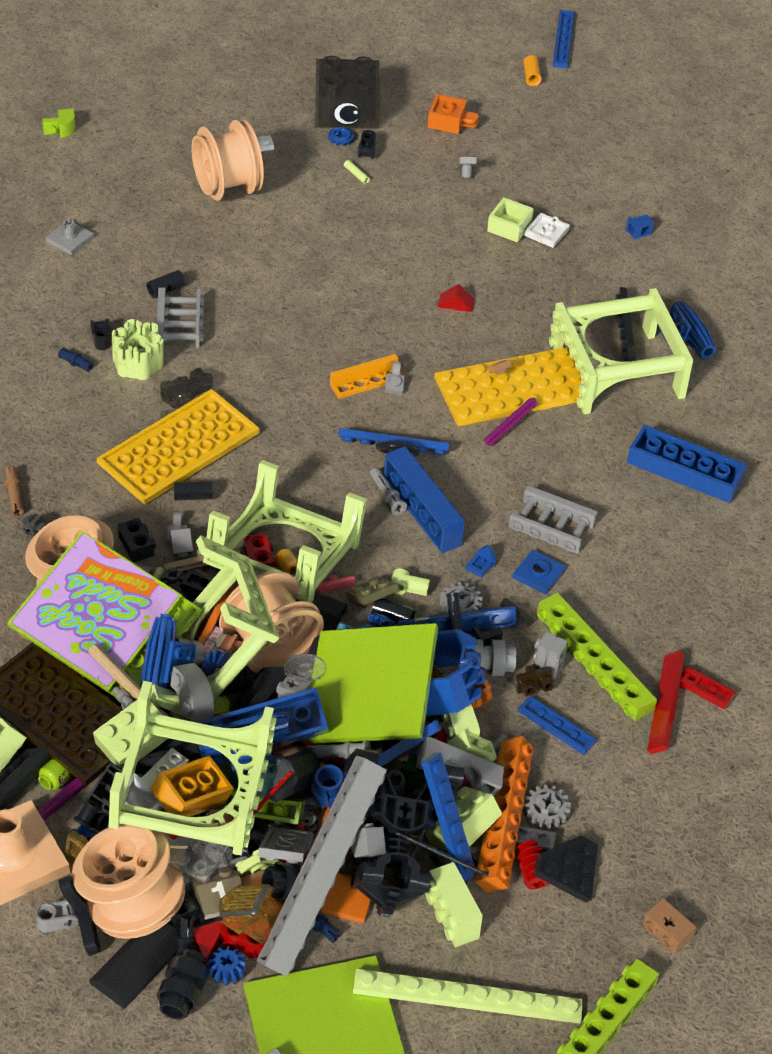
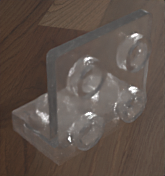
[169,838,233,883]

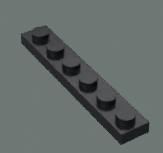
[615,287,636,362]

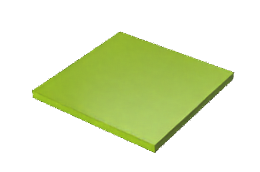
[302,623,438,744]
[243,956,405,1054]

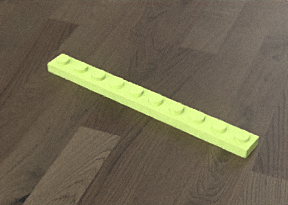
[353,969,582,1023]

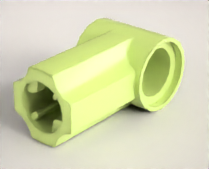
[391,569,430,596]

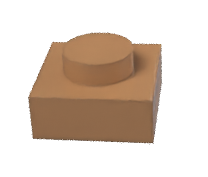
[487,359,512,375]

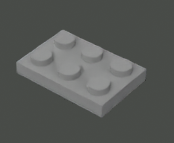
[258,826,313,864]

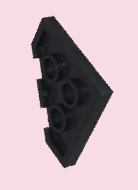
[534,836,598,902]

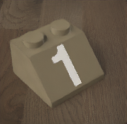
[190,867,248,920]

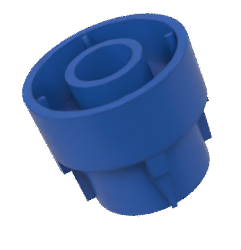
[311,763,345,808]

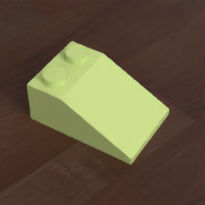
[0,716,27,772]

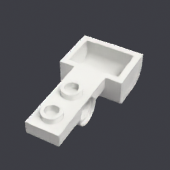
[125,748,189,811]

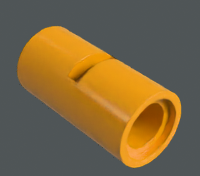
[523,55,541,86]
[276,549,298,576]

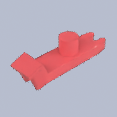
[315,575,356,593]

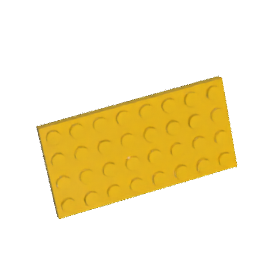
[434,347,582,426]
[97,389,260,505]

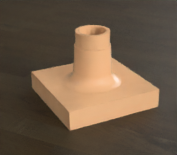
[0,800,70,905]

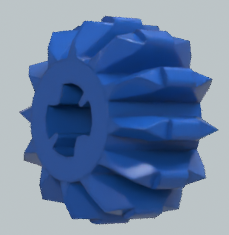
[202,648,233,677]
[207,945,246,986]

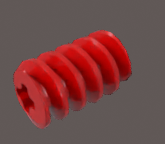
[515,840,549,889]

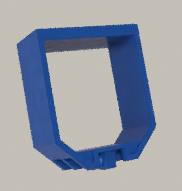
[426,629,486,716]

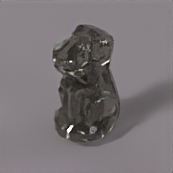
[160,368,213,408]

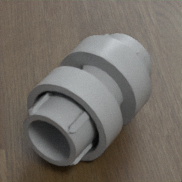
[458,639,516,676]

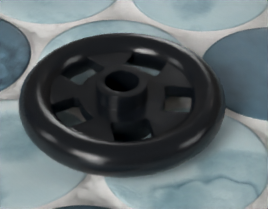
[376,441,420,457]

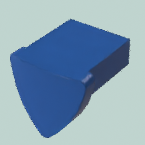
[466,545,496,578]

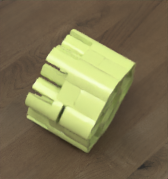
[112,319,164,380]

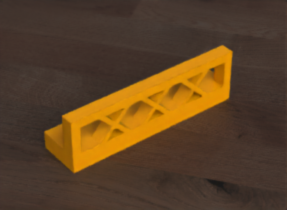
[330,354,403,399]

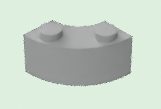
[170,663,214,722]

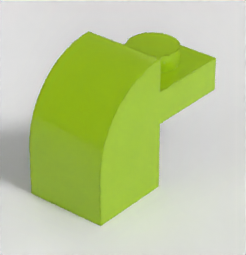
[42,108,76,138]

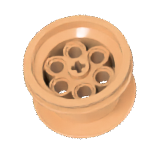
[192,120,264,201]
[25,515,114,586]
[219,572,324,673]
[72,824,185,939]

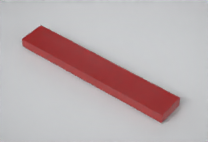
[647,650,685,754]

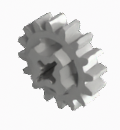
[440,582,483,614]
[524,785,571,829]

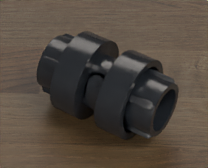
[261,861,304,902]
[157,949,209,1020]

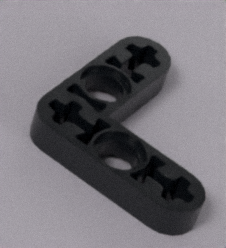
[58,875,101,956]

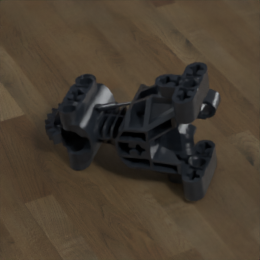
[344,748,464,917]

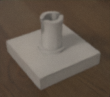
[45,219,94,255]

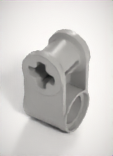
[36,899,79,932]

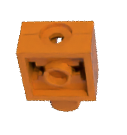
[428,94,478,134]

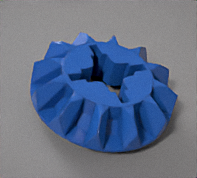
[328,127,354,146]
[367,613,396,627]

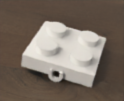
[524,213,570,248]

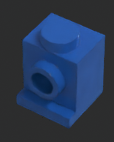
[626,214,654,240]

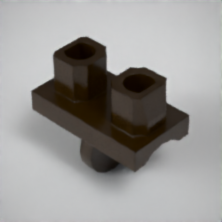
[516,666,553,697]

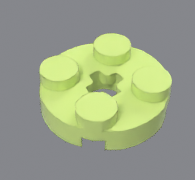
[235,849,280,878]

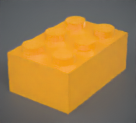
[150,756,234,817]

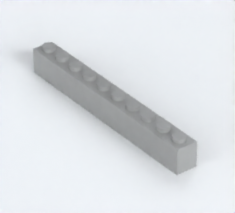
[257,756,387,976]

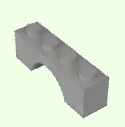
[416,736,504,796]
[312,823,386,860]

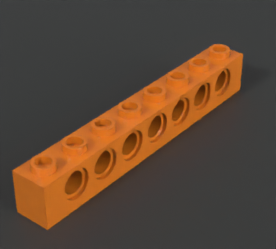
[475,736,533,893]

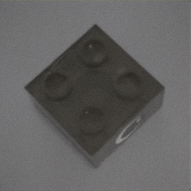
[315,55,380,129]

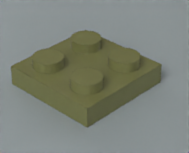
[346,577,399,605]

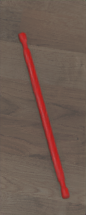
[253,770,293,815]

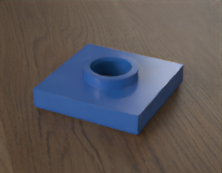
[513,549,566,595]

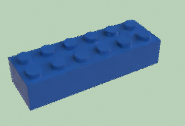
[627,425,747,503]
[384,446,465,554]
[196,687,329,765]

